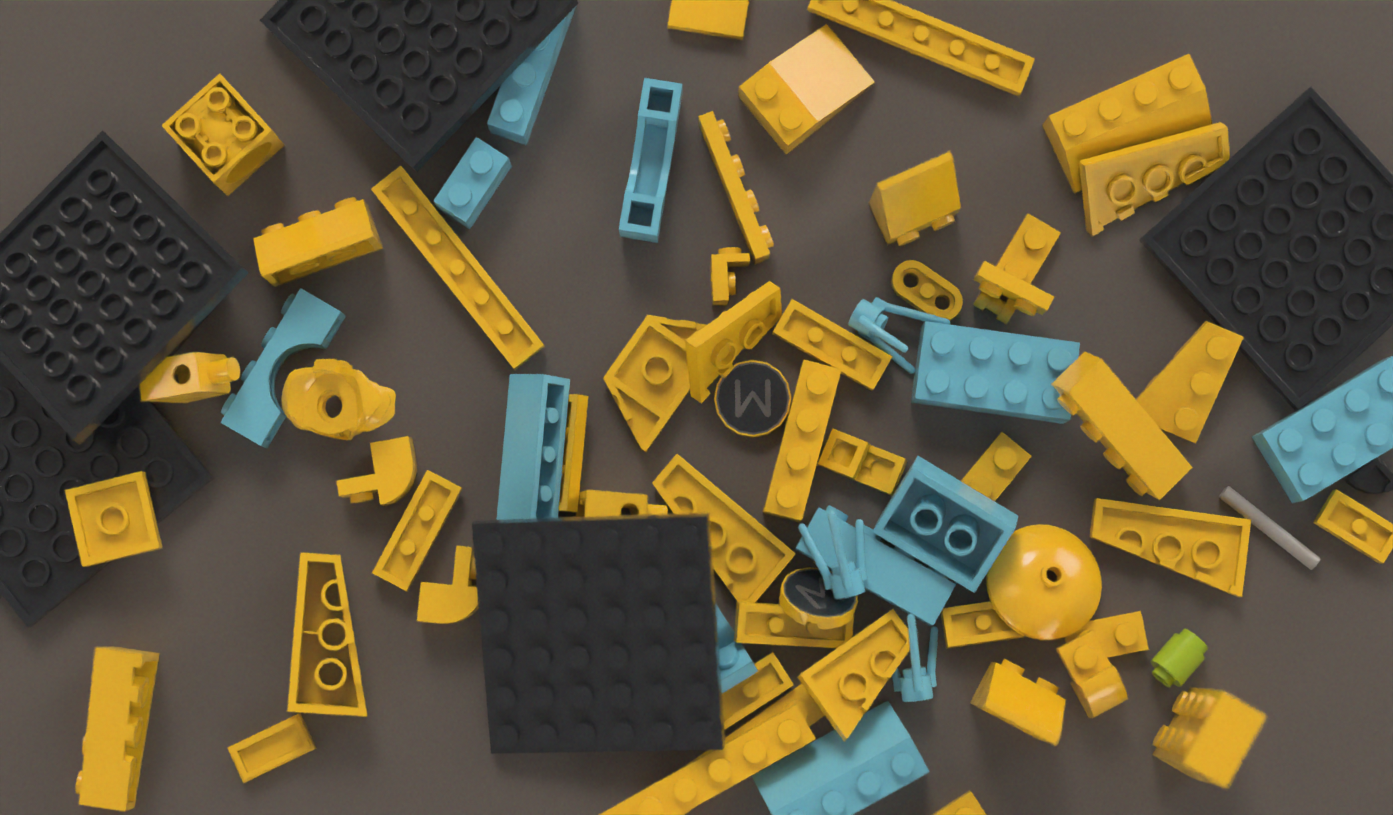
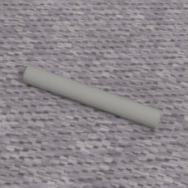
[1219,486,1321,570]

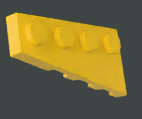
[1079,122,1230,236]

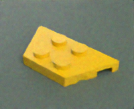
[603,315,706,452]

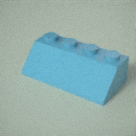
[751,700,930,815]

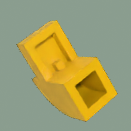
[336,436,417,506]
[417,546,479,624]
[1056,630,1128,718]

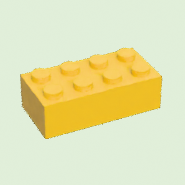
[1152,687,1267,788]

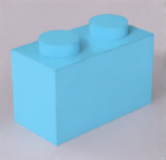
[433,137,512,229]

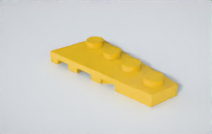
[652,454,796,603]
[1089,498,1251,597]

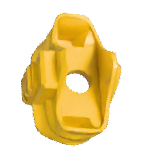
[281,359,396,440]

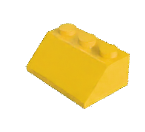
[253,197,383,287]

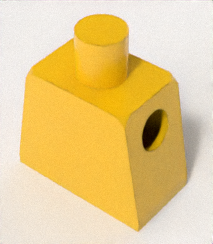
[140,352,240,403]
[576,490,668,517]

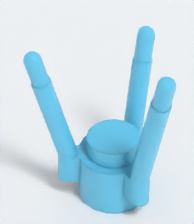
[848,297,950,374]
[798,511,868,599]
[892,614,938,702]

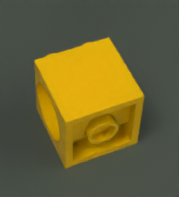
[161,73,285,196]

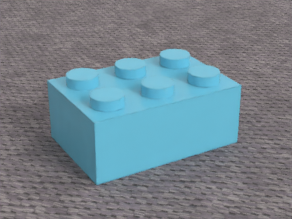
[873,455,1018,593]

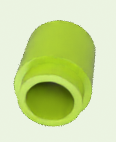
[1150,629,1208,688]

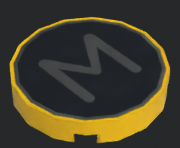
[714,360,791,438]
[779,567,858,629]

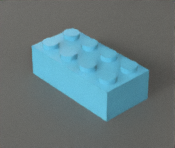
[911,321,1080,424]
[1252,356,1393,503]

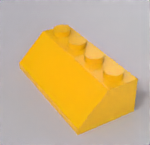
[1043,54,1213,194]

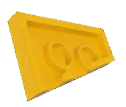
[685,281,782,404]
[1136,321,1244,444]
[798,609,910,741]

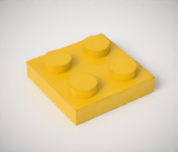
[65,471,162,567]

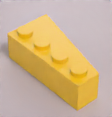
[287,552,367,716]
[75,646,160,811]

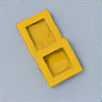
[818,428,908,496]

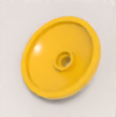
[986,524,1102,640]

